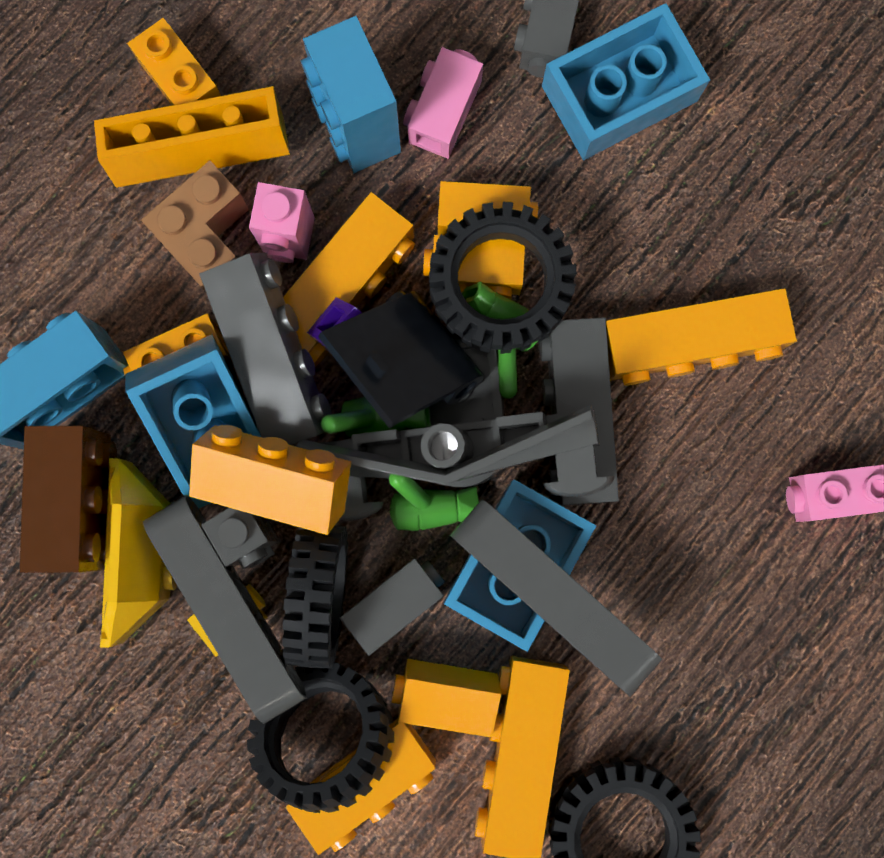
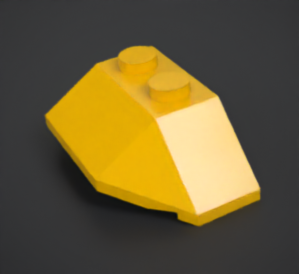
[100,458,177,648]

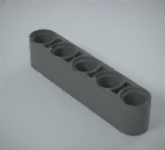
[143,495,307,724]
[450,499,662,697]

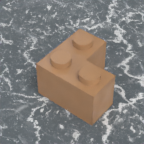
[141,160,249,292]

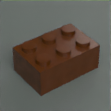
[20,426,117,573]

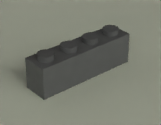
[199,253,332,445]
[539,318,619,506]

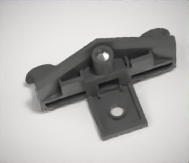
[297,339,615,521]

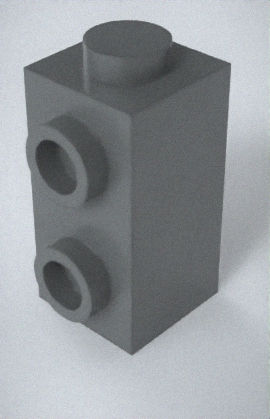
[514,0,579,78]
[201,508,281,570]
[340,558,445,656]

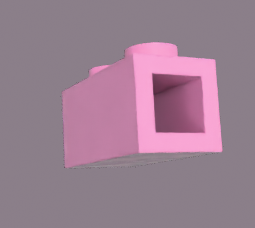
[403,47,483,159]
[249,182,315,263]
[786,465,884,522]

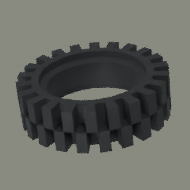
[429,202,577,354]
[548,757,701,858]

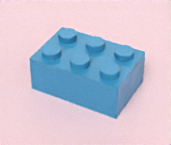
[542,3,710,160]
[300,16,401,173]
[0,311,128,450]
[125,334,261,508]
[443,479,596,652]

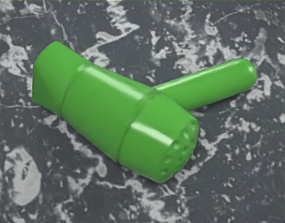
[461,282,538,399]
[321,397,431,437]
[389,474,479,531]

